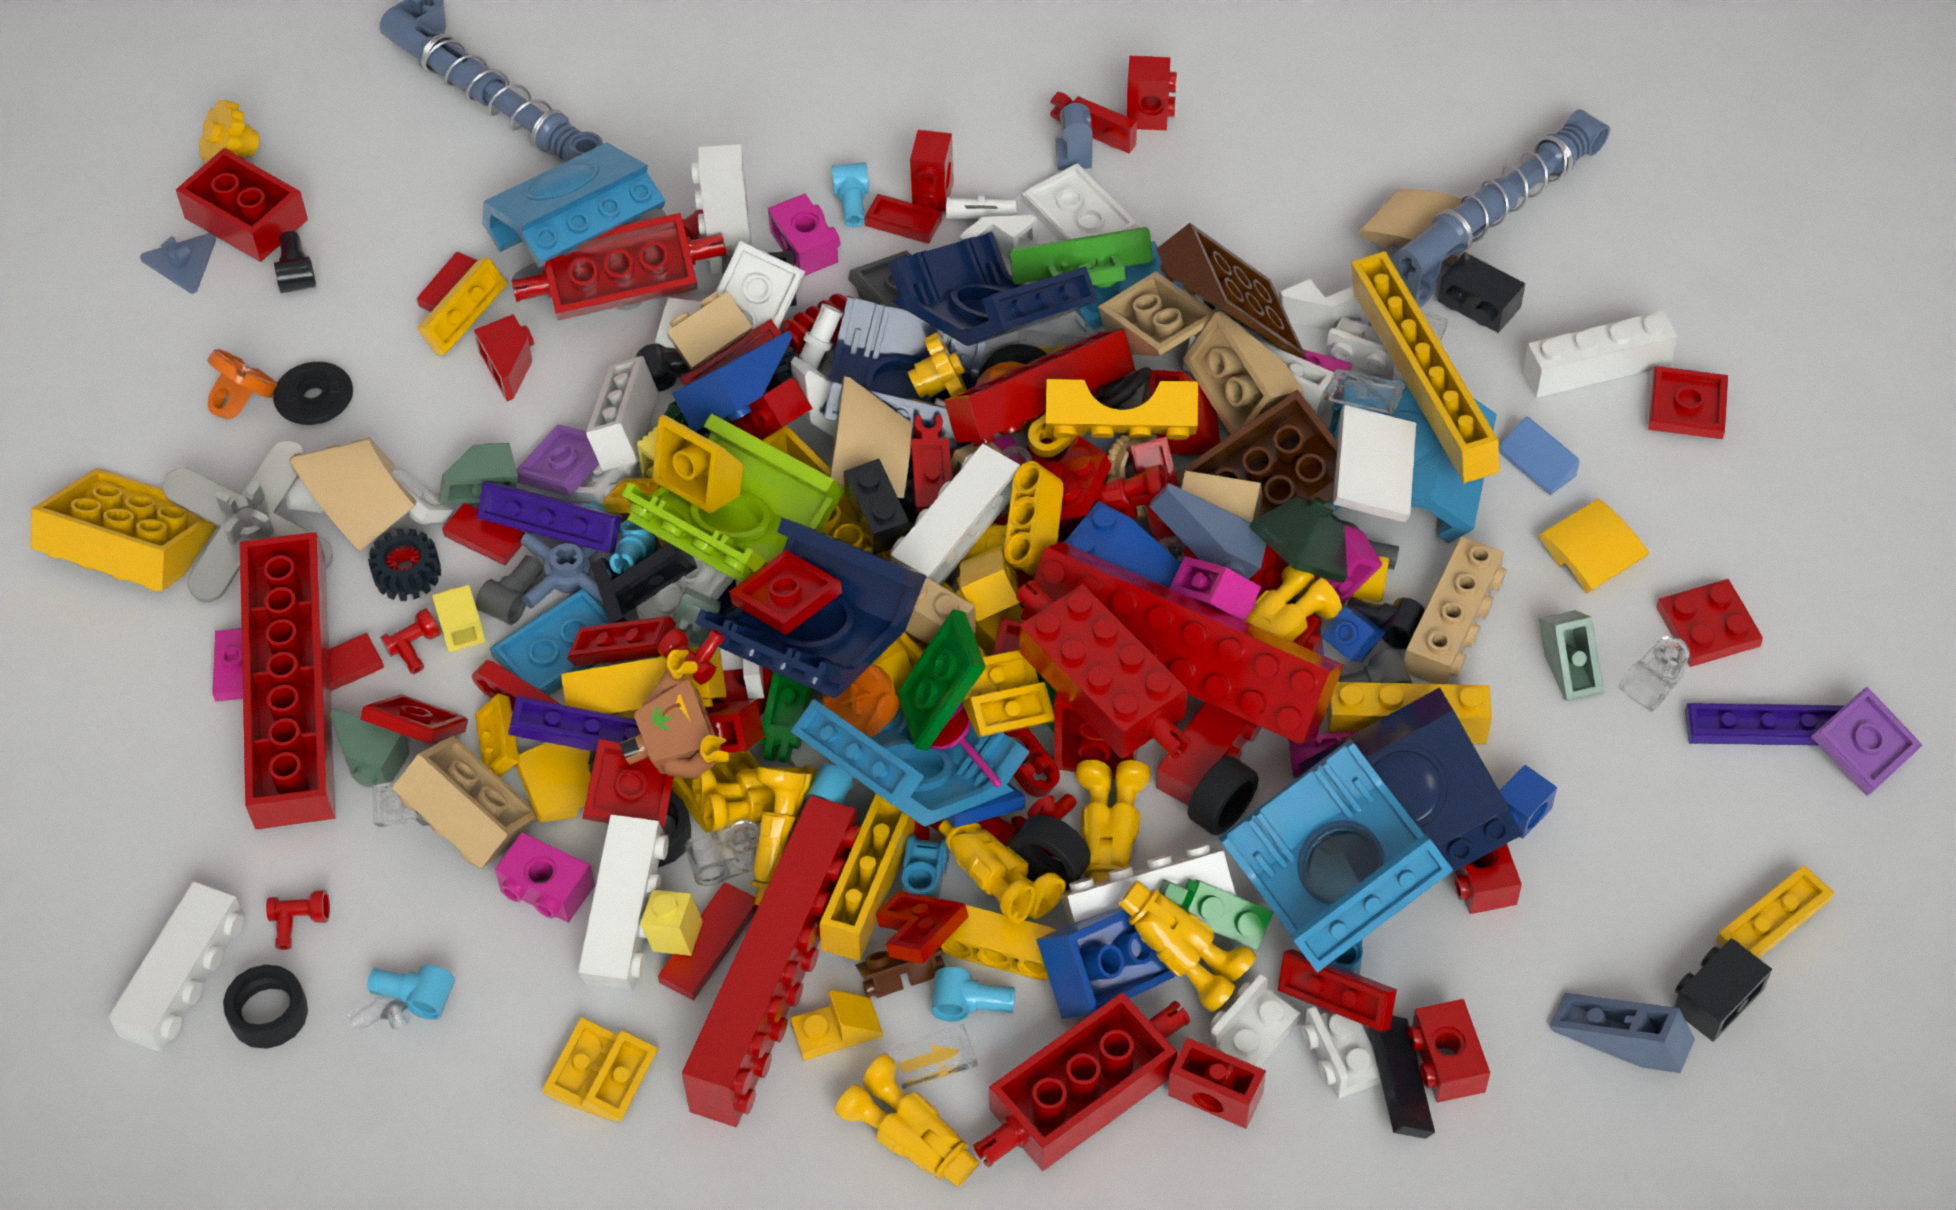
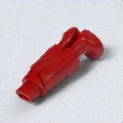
[1059,464,1173,533]

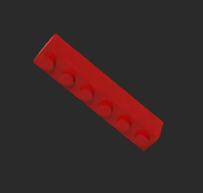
[944,329,1136,447]
[1157,602,1323,806]

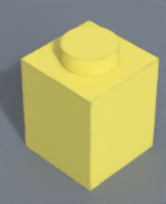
[432,585,486,653]
[640,890,703,956]

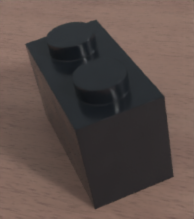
[1438,252,1526,333]
[844,458,909,555]
[1674,938,1772,1042]

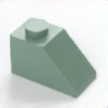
[439,443,518,505]
[1539,610,1604,701]
[330,708,410,790]

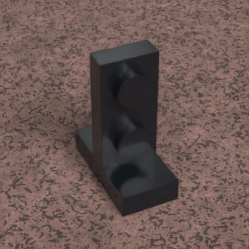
[591,543,697,623]

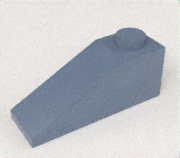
[1149,483,1269,580]
[1550,993,1695,1073]

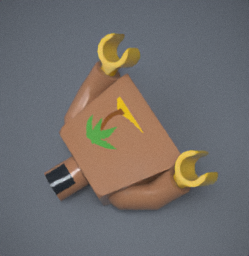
[620,650,729,779]

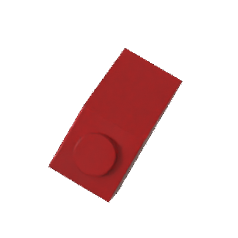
[474,314,534,401]

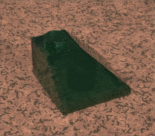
[1249,496,1347,583]

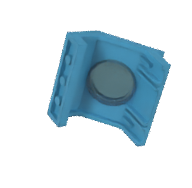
[1219,739,1454,973]

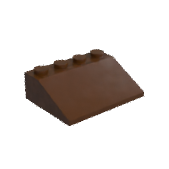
[1156,223,1307,359]
[1176,389,1338,533]

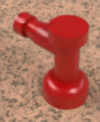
[380,608,441,674]
[657,628,725,685]
[266,890,330,950]

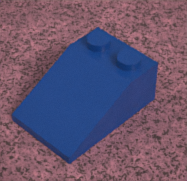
[672,331,792,432]
[1064,501,1181,588]
[1036,907,1176,1019]

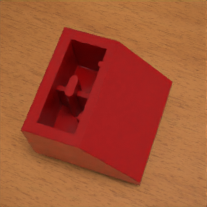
[1142,370,1220,455]

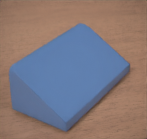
[1499,417,1580,495]

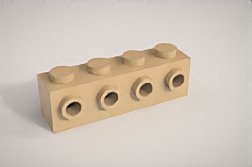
[1404,537,1507,684]

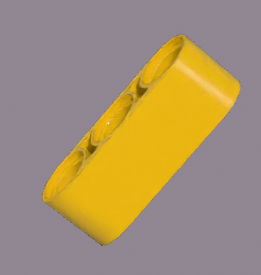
[1004,461,1064,578]
[940,905,1056,980]

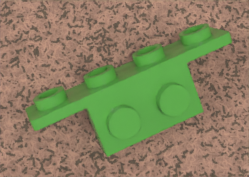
[1009,227,1152,287]

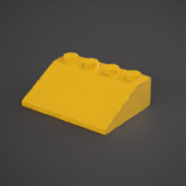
[31,468,217,591]

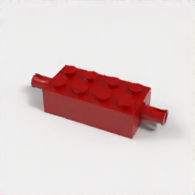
[511,213,727,320]
[1016,580,1192,759]
[973,992,1190,1171]

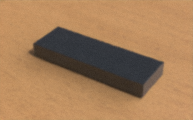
[1368,1015,1435,1139]

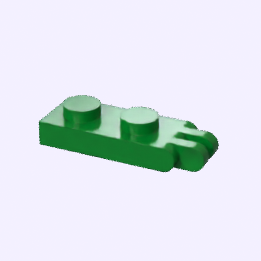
[759,672,813,763]

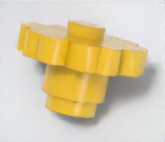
[199,100,259,164]
[908,332,967,398]

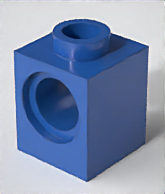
[1321,606,1386,663]
[1499,765,1557,839]

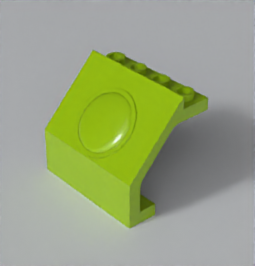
[621,413,845,583]

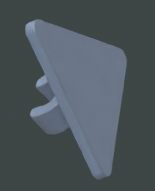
[140,233,216,294]

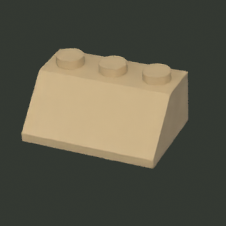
[391,736,537,869]

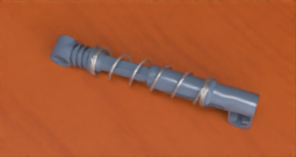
[379,0,603,162]
[1392,109,1610,308]

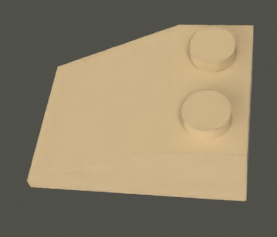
[1098,271,1215,356]
[1183,311,1304,435]

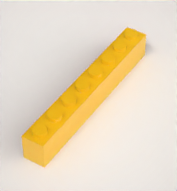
[1351,251,1500,483]

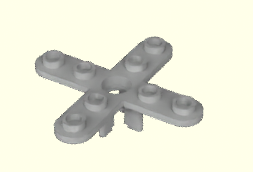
[163,440,333,602]

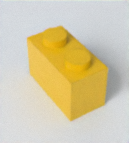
[956,544,1020,621]

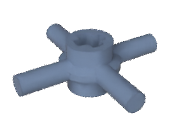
[521,532,603,609]

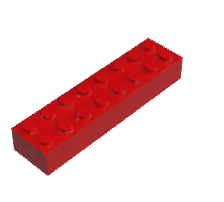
[240,532,336,830]
[1020,542,1344,745]
[682,795,861,1128]

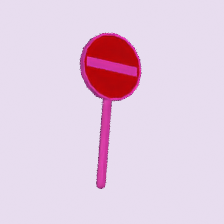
[931,702,1002,787]

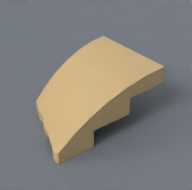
[1358,189,1468,265]
[829,376,912,499]
[289,437,417,552]

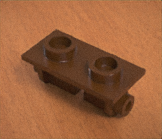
[855,947,945,999]

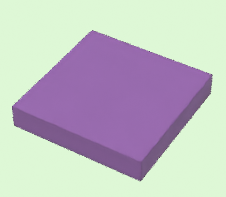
[516,425,599,496]
[1811,687,1923,796]

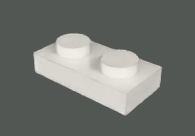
[391,470,453,525]

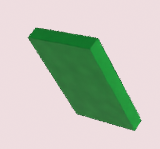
[896,609,986,751]

